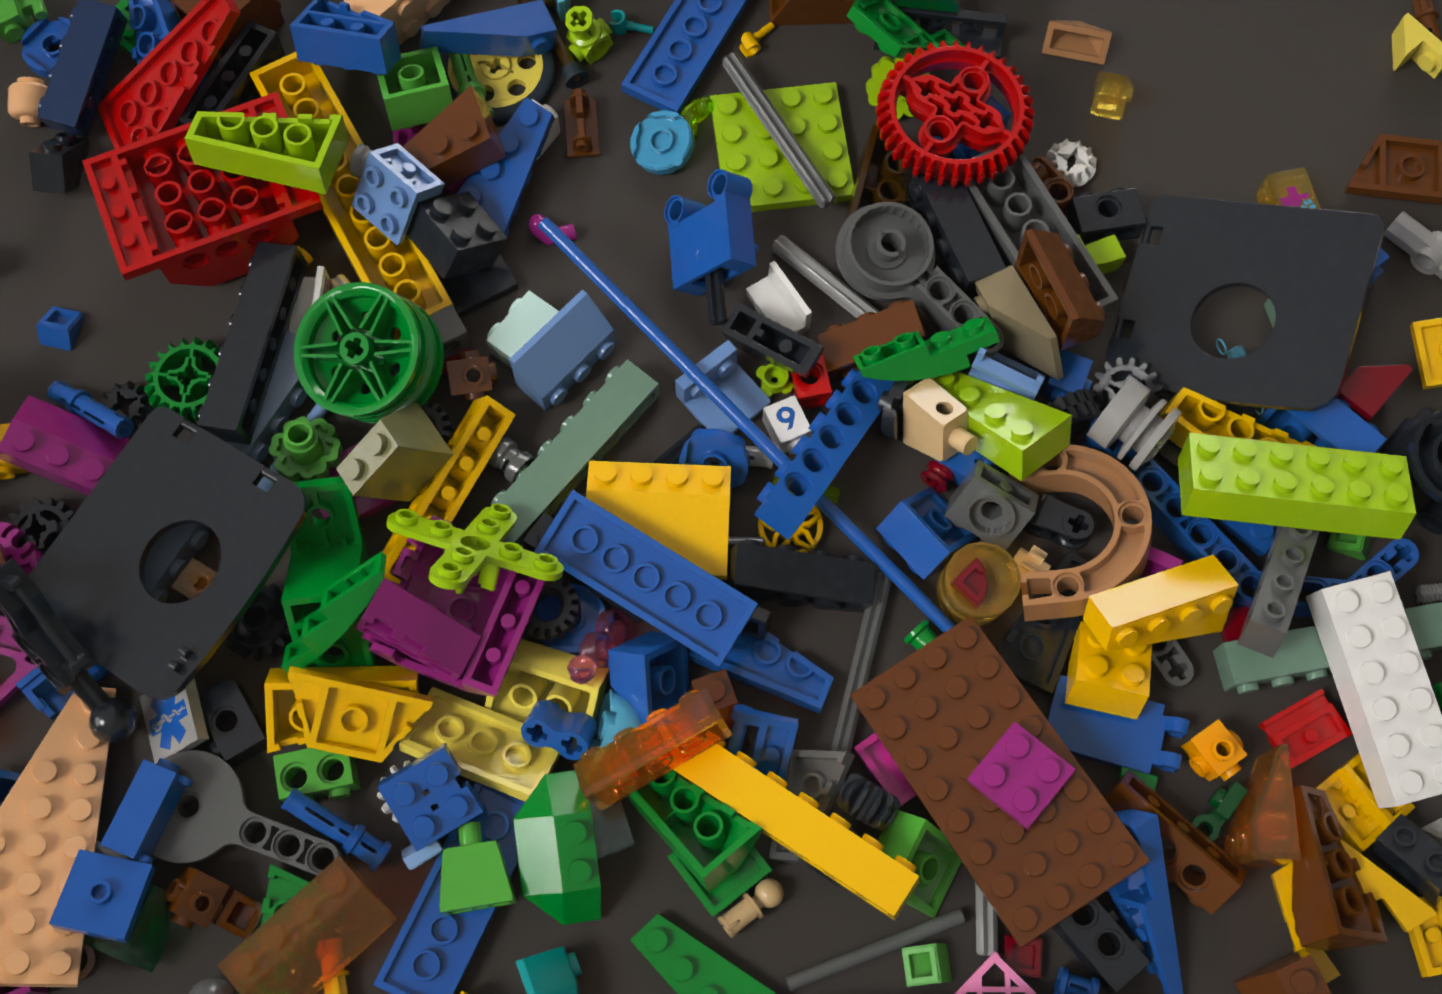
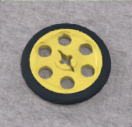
[440,50,556,123]

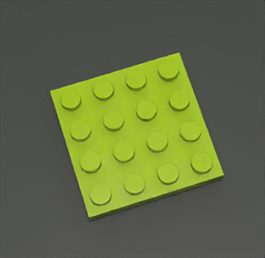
[710,82,854,212]

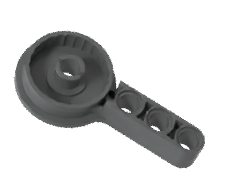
[835,202,1004,361]
[153,750,348,880]

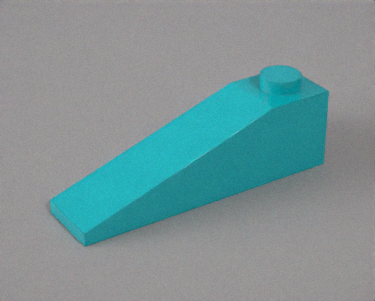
[516,946,582,994]

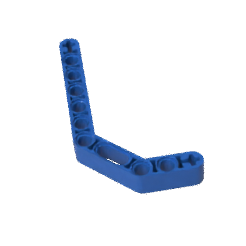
[1082,418,1419,618]

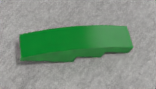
[282,551,387,673]

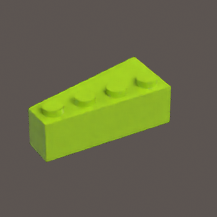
[931,372,1072,481]

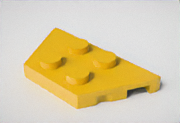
[287,666,433,763]

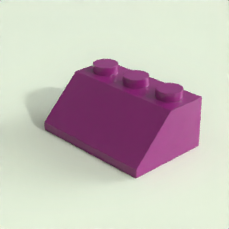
[0,395,130,496]

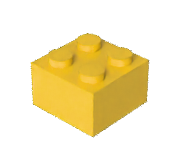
[1065,621,1152,720]

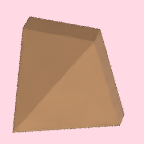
[1042,20,1112,65]

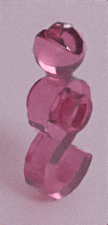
[567,610,629,684]

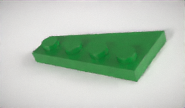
[630,914,776,994]

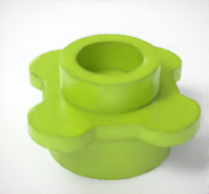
[756,364,793,398]

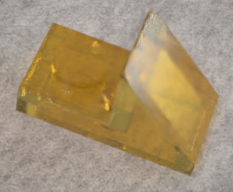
[1091,70,1134,120]

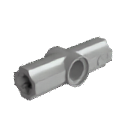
[1384,211,1442,279]

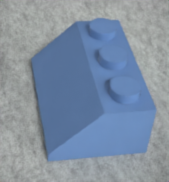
[509,289,616,411]

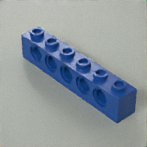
[754,368,894,540]

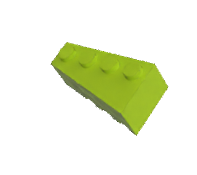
[184,111,349,194]

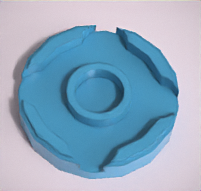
[630,110,695,175]

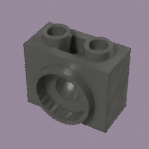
[944,459,1039,552]

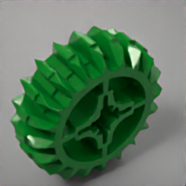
[144,336,221,423]

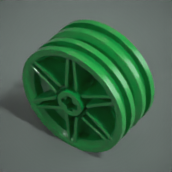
[294,282,444,424]

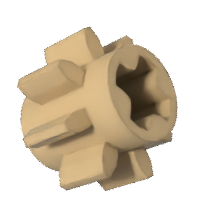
[1007,545,1051,588]

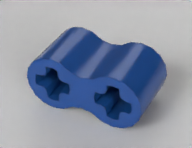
[521,700,598,760]

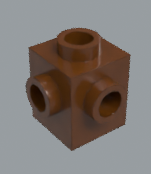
[445,350,498,400]
[162,866,230,930]

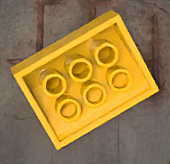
[586,461,731,580]

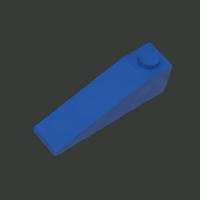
[419,0,557,57]

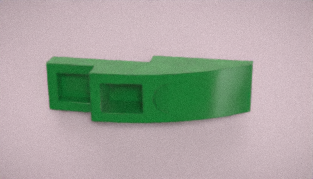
[853,316,1000,381]

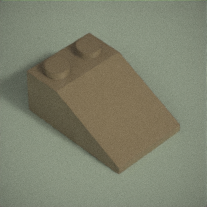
[973,265,1064,380]

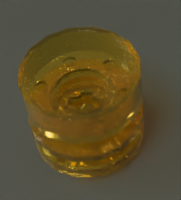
[936,542,1021,626]

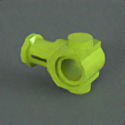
[565,6,614,65]

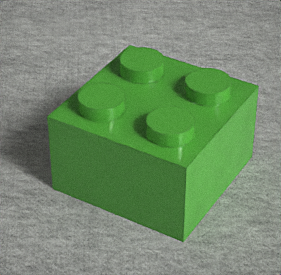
[377,46,453,131]

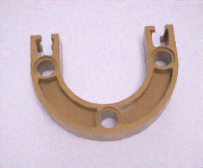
[1009,444,1152,621]

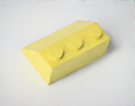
[485,639,610,723]

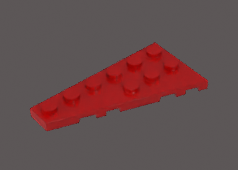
[97,0,240,149]

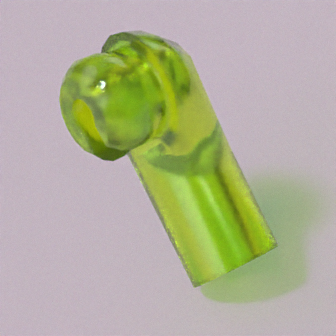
[681,96,714,141]

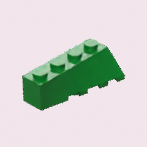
[609,747,763,893]

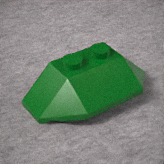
[513,769,601,925]

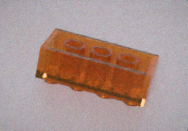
[573,688,733,810]
[217,856,397,994]

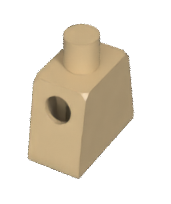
[903,378,978,461]

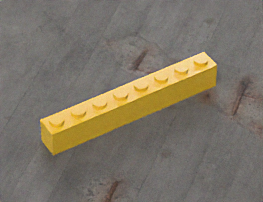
[639,710,920,921]

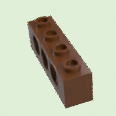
[1103,770,1247,915]

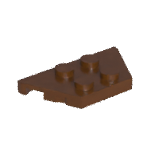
[1345,134,1442,204]

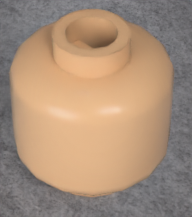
[8,77,48,128]

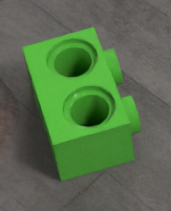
[273,748,360,802]

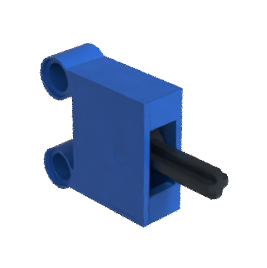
[664,169,759,326]

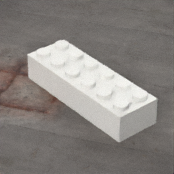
[1305,571,1442,809]

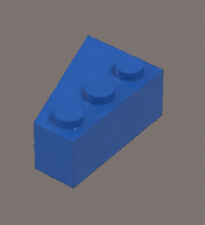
[290,0,401,75]

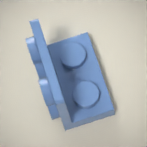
[352,143,445,245]
[675,340,770,434]

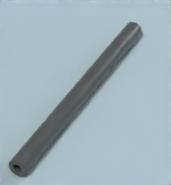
[785,908,965,991]

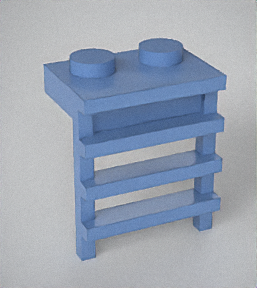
[968,347,1046,400]

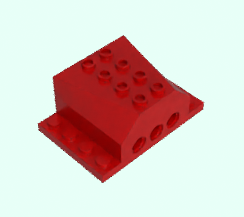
[82,92,324,287]

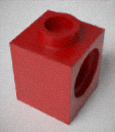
[789,355,832,410]

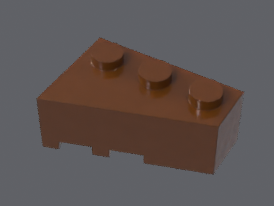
[403,85,507,188]
[817,299,931,382]

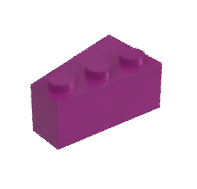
[356,578,481,680]

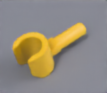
[739,22,774,58]

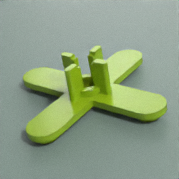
[386,503,564,594]

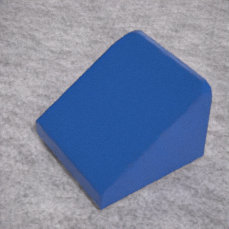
[36,306,85,351]

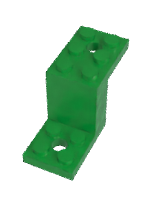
[281,476,377,667]

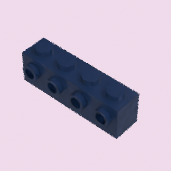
[37,0,128,138]

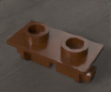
[564,88,600,158]

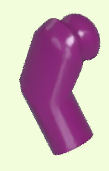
[529,214,577,245]

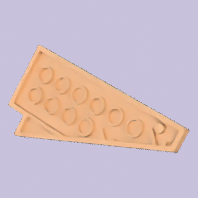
[0,687,116,988]

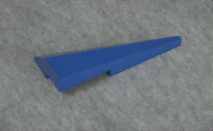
[1109,809,1184,994]

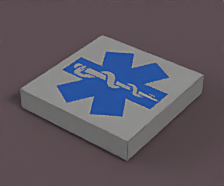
[139,678,209,764]

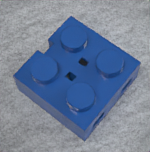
[377,742,484,852]

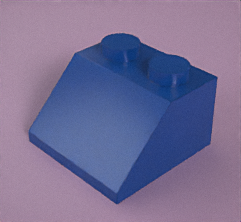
[876,486,978,580]
[608,631,691,727]

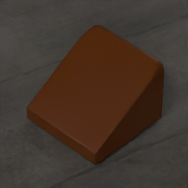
[212,887,263,941]

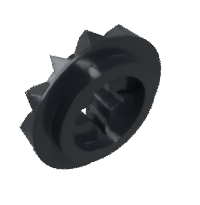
[101,381,154,433]

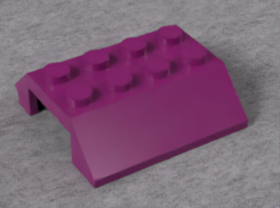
[362,515,546,697]

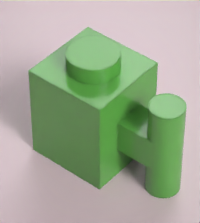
[0,0,48,44]

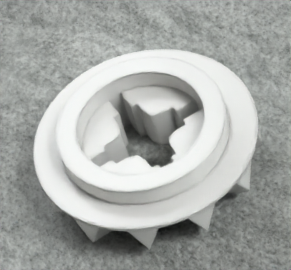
[1046,138,1097,188]

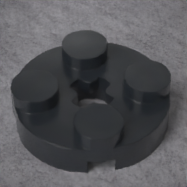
[878,379,923,441]

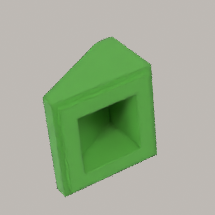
[1326,532,1373,561]
[902,943,952,987]

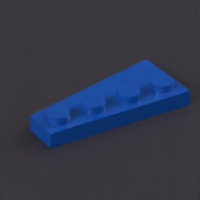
[457,97,555,236]
[687,632,834,714]

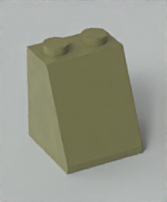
[336,403,454,502]

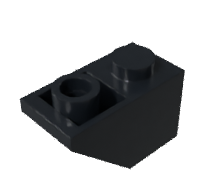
[29,132,89,194]

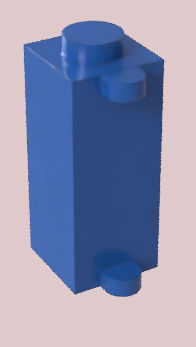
[100,758,194,864]

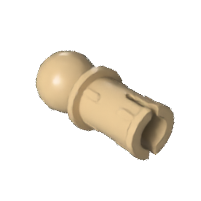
[717,878,784,938]

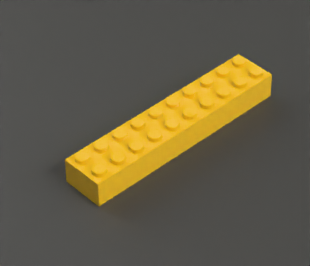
[249,52,454,340]

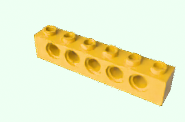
[382,395,516,584]

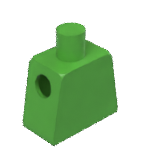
[439,822,517,916]

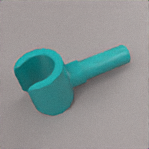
[608,9,654,35]

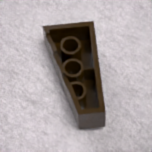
[843,124,906,252]

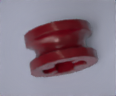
[920,460,955,493]

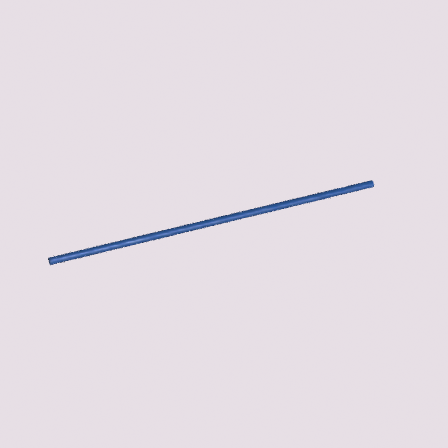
[538,217,955,633]

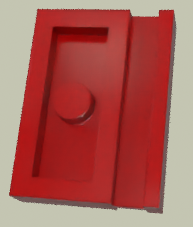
[1258,689,1353,771]

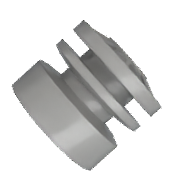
[1087,377,1182,472]

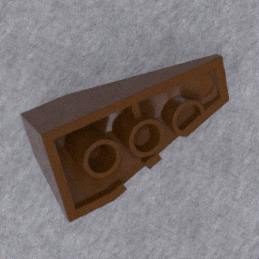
[1292,785,1388,951]

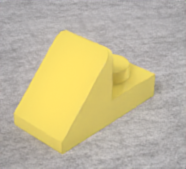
[1392,13,1442,79]

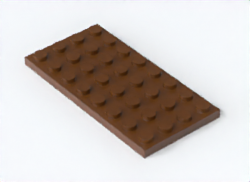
[850,615,1150,949]

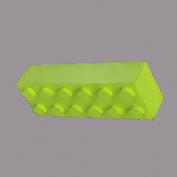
[1178,432,1416,540]

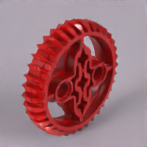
[875,39,1035,188]

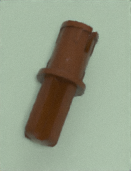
[1411,0,1442,42]

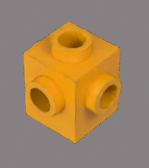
[1181,719,1247,782]

